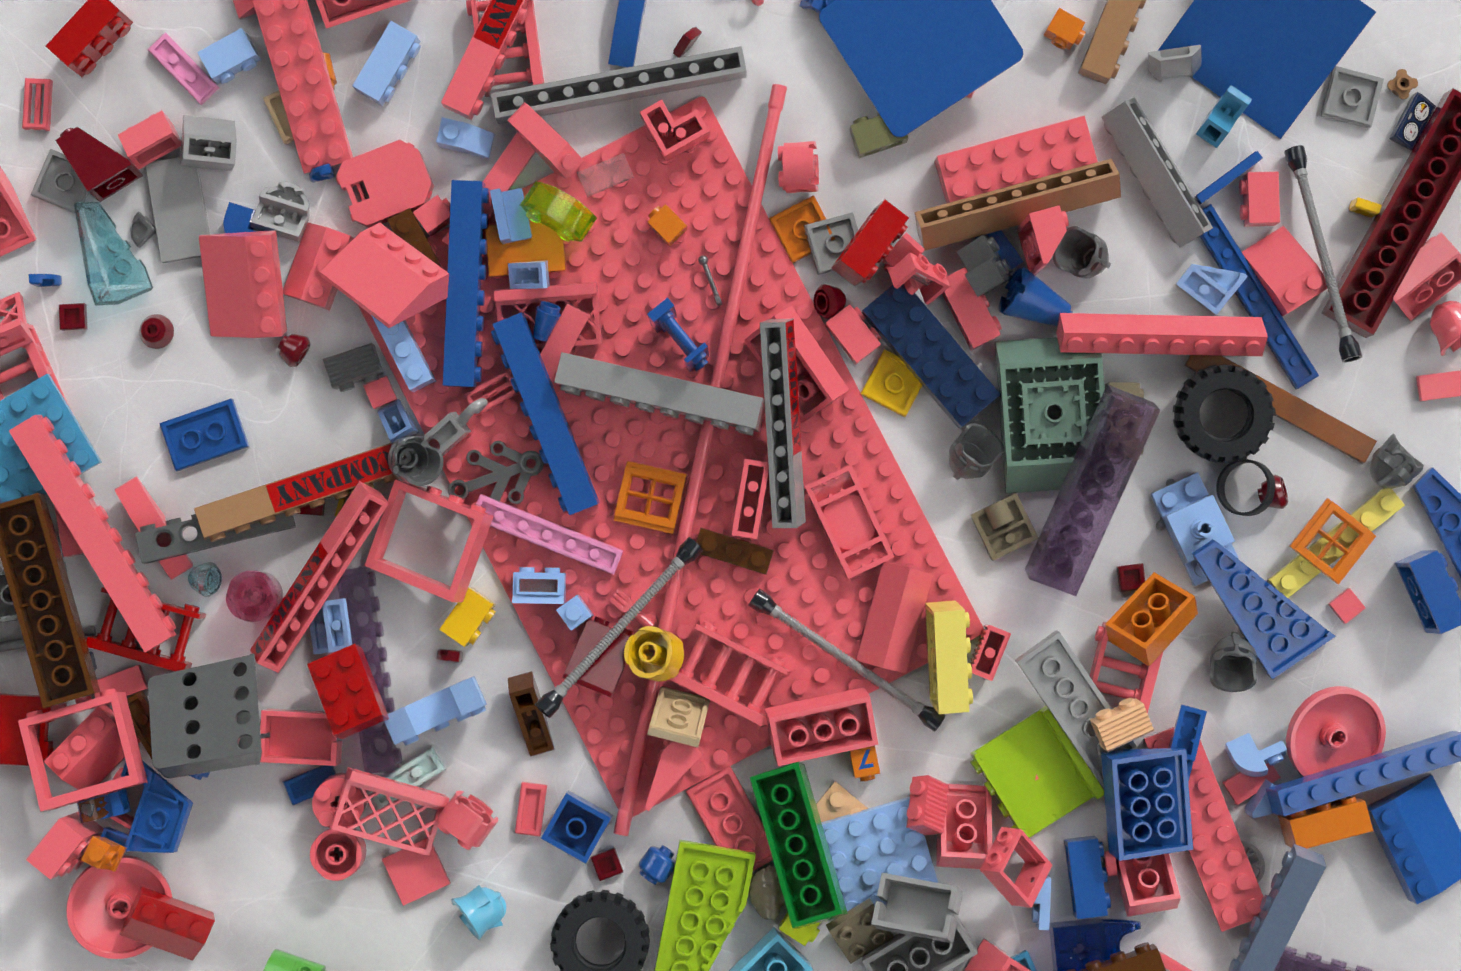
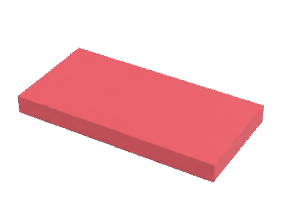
[686,766,773,871]

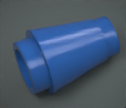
[533,301,561,341]

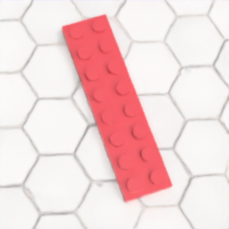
[253,0,353,174]
[1144,727,1264,932]

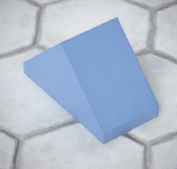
[508,260,550,289]

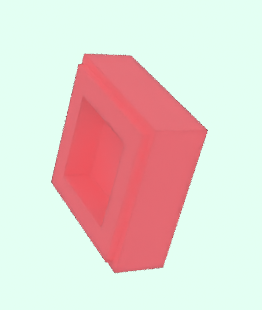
[364,376,397,409]
[1328,588,1365,624]

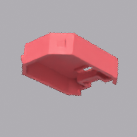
[336,139,434,228]

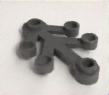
[448,441,544,504]

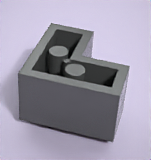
[957,235,1013,297]

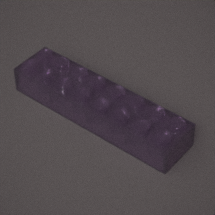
[1025,384,1161,596]

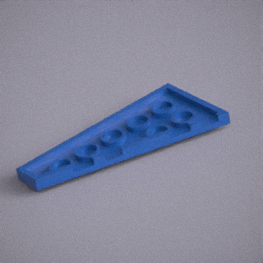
[1412,467,1461,578]

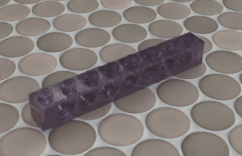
[337,567,402,774]

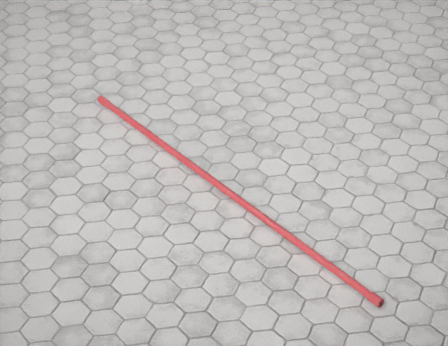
[613,84,787,836]

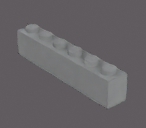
[1101,98,1213,248]

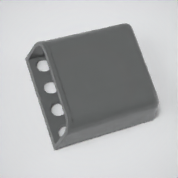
[148,653,262,778]

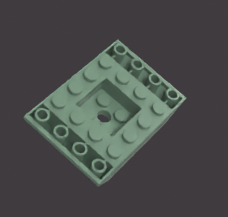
[995,337,1110,494]

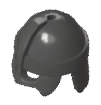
[1053,226,1111,279]
[949,423,1004,480]
[1370,433,1424,489]
[388,436,444,486]
[1210,632,1257,692]

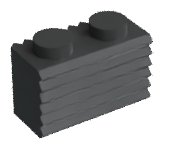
[323,343,384,392]

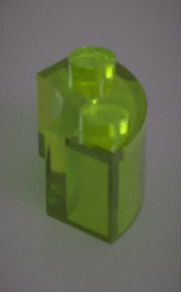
[520,181,597,242]

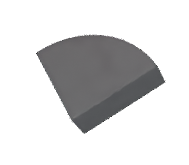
[132,211,156,248]

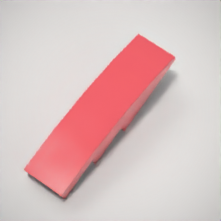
[115,476,193,580]

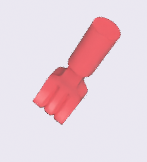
[609,588,655,627]

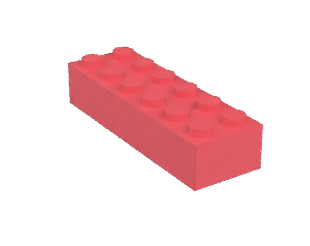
[934,115,1098,203]

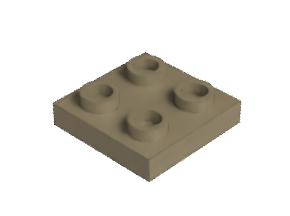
[970,493,1039,561]
[826,898,894,964]

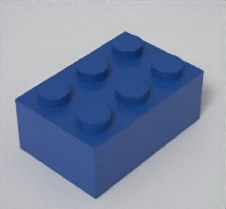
[1395,550,1461,634]

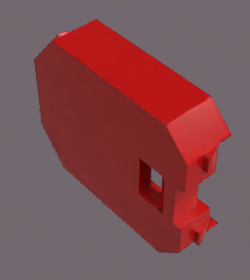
[0,693,54,766]

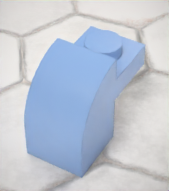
[1225,733,1287,777]

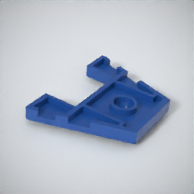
[101,760,193,853]

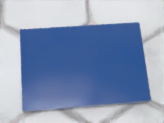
[159,398,250,472]

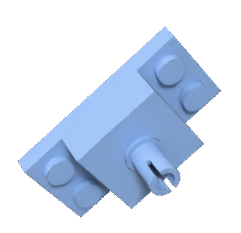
[1150,472,1239,586]

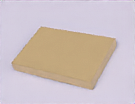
[647,686,710,747]

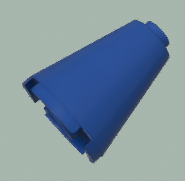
[998,267,1073,327]

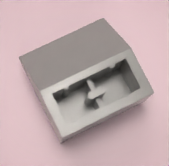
[180,115,237,171]

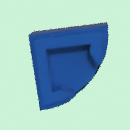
[309,164,335,183]
[29,274,62,287]

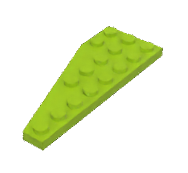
[654,839,756,971]

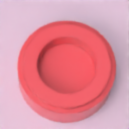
[1104,850,1117,877]

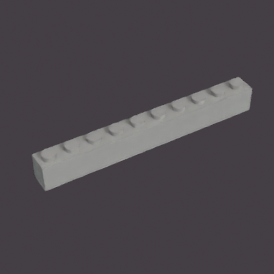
[491,46,747,124]

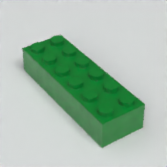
[750,762,848,929]

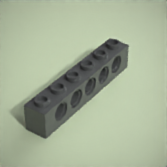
[135,513,296,564]

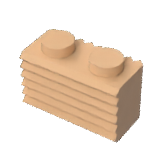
[1090,698,1154,752]

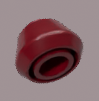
[813,284,846,319]
[139,314,174,349]
[278,334,311,367]
[1258,475,1288,509]

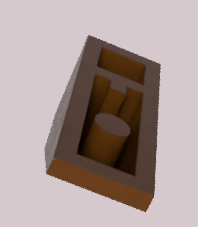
[508,671,555,756]

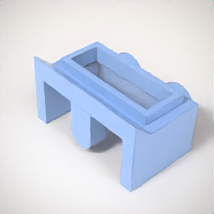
[512,567,566,604]

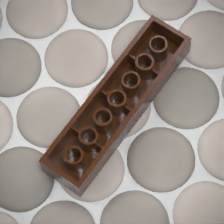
[0,493,100,708]

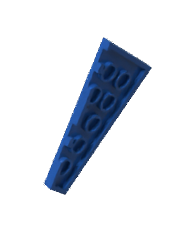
[1191,539,1336,679]

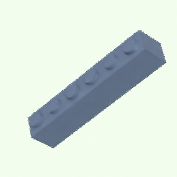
[1229,844,1326,971]

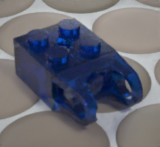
[1049,918,1141,971]

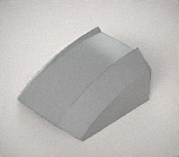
[1148,45,1202,82]

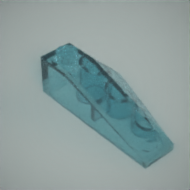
[74,202,153,306]

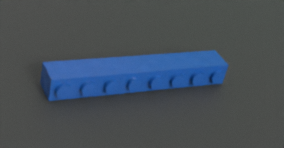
[443,180,489,388]
[491,313,600,515]
[1266,731,1461,816]

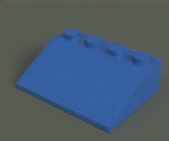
[1101,748,1193,861]
[1367,774,1461,904]

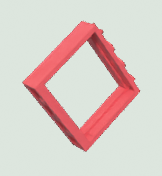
[364,479,494,602]
[18,689,148,812]

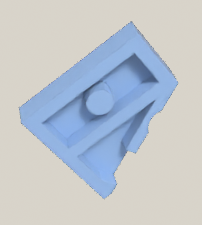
[1176,264,1248,315]

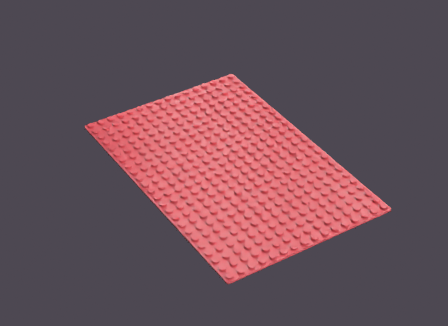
[358,96,984,817]

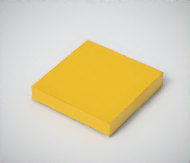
[861,349,922,418]

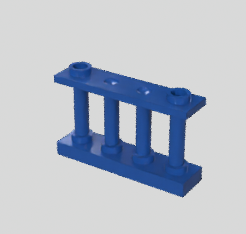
[647,297,709,372]

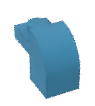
[1196,85,1252,148]

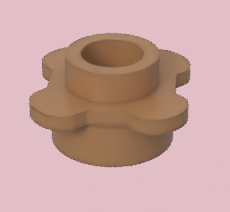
[1387,69,1418,100]

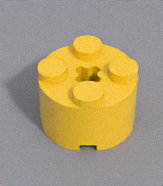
[624,626,684,682]

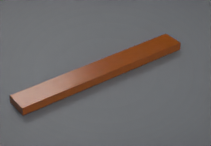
[1184,355,1377,463]

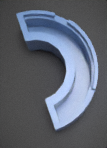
[384,676,487,746]

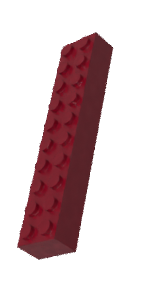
[1321,88,1461,338]

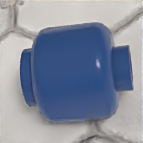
[639,845,675,885]

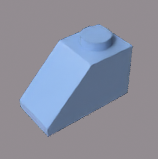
[436,117,495,159]

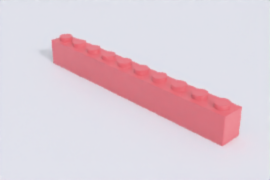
[9,415,176,652]

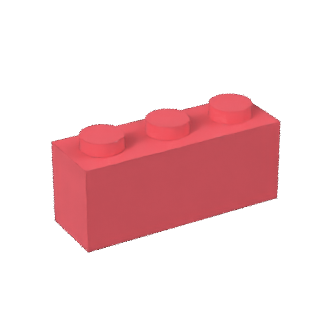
[942,267,1002,351]
[732,459,769,540]

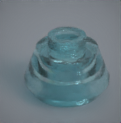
[188,562,222,597]

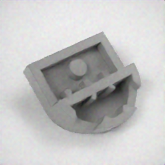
[250,182,310,242]

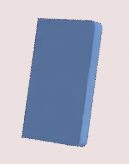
[490,188,532,244]

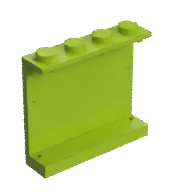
[970,706,1104,838]

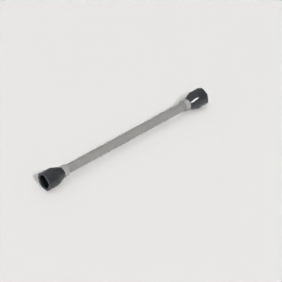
[1284,145,1362,363]
[535,537,703,718]
[748,588,946,732]

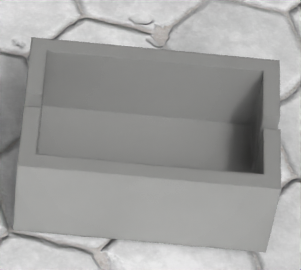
[871,873,963,943]

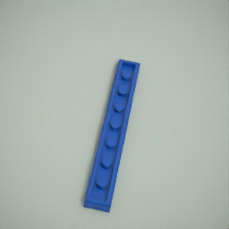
[1199,204,1319,389]

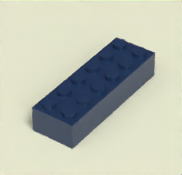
[862,284,1001,429]

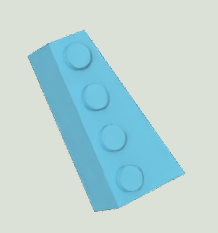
[729,927,813,971]

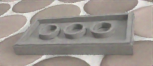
[145,157,210,263]

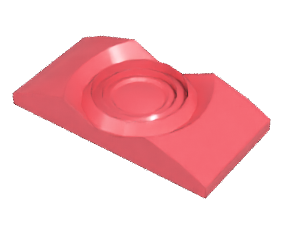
[805,465,895,579]

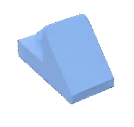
[1032,876,1051,930]

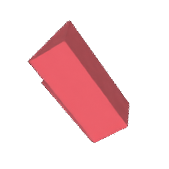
[856,562,933,674]

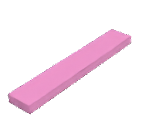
[471,494,623,575]

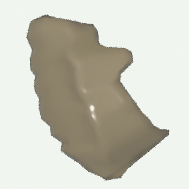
[749,865,785,920]

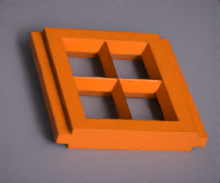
[614,461,687,534]
[1289,498,1376,584]

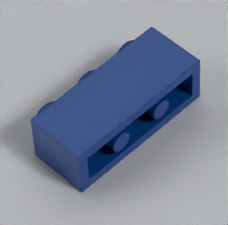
[1064,835,1111,919]

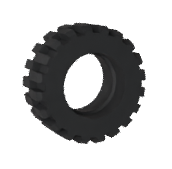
[1173,365,1276,464]
[550,890,650,971]

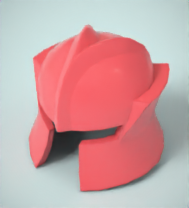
[1430,301,1461,356]

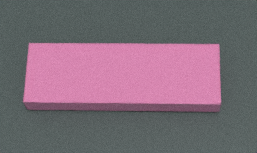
[147,32,219,105]

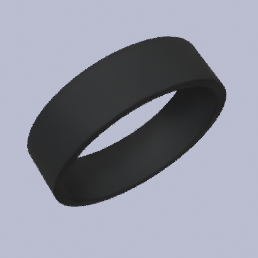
[1216,459,1275,516]

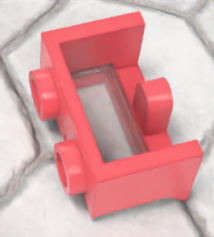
[887,253,950,305]

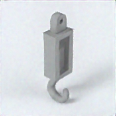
[423,398,488,456]

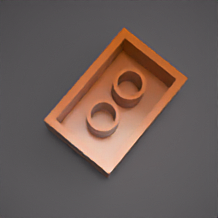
[1105,572,1198,666]
[1278,795,1373,849]

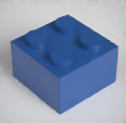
[541,790,613,863]

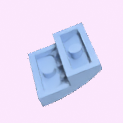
[310,598,352,655]

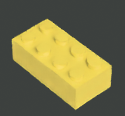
[925,601,973,714]

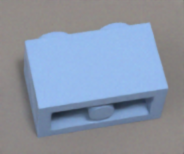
[197,28,261,84]

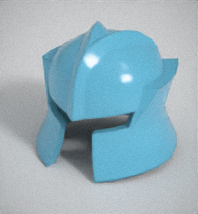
[451,885,507,940]

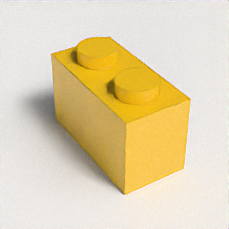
[439,587,496,647]

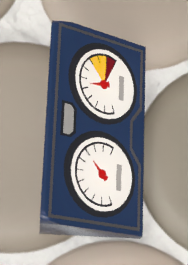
[1389,92,1436,151]

